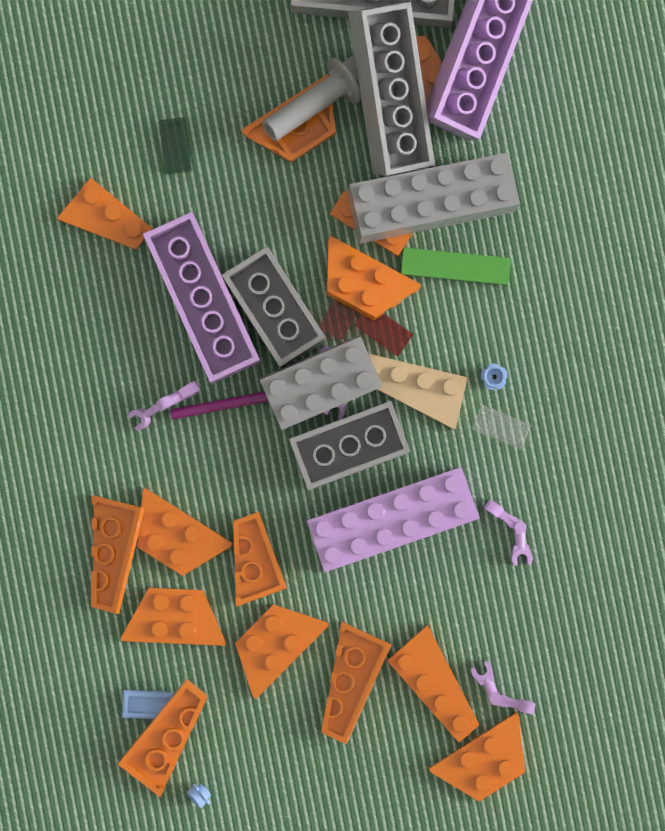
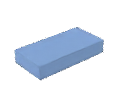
[122,690,175,719]

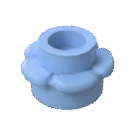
[481,363,508,390]
[186,783,211,809]

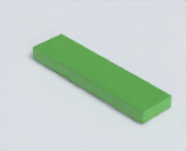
[401,247,511,286]

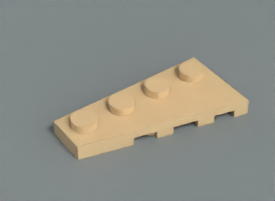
[369,354,468,430]

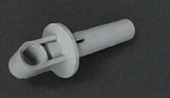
[262,55,361,142]

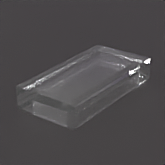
[471,405,532,450]

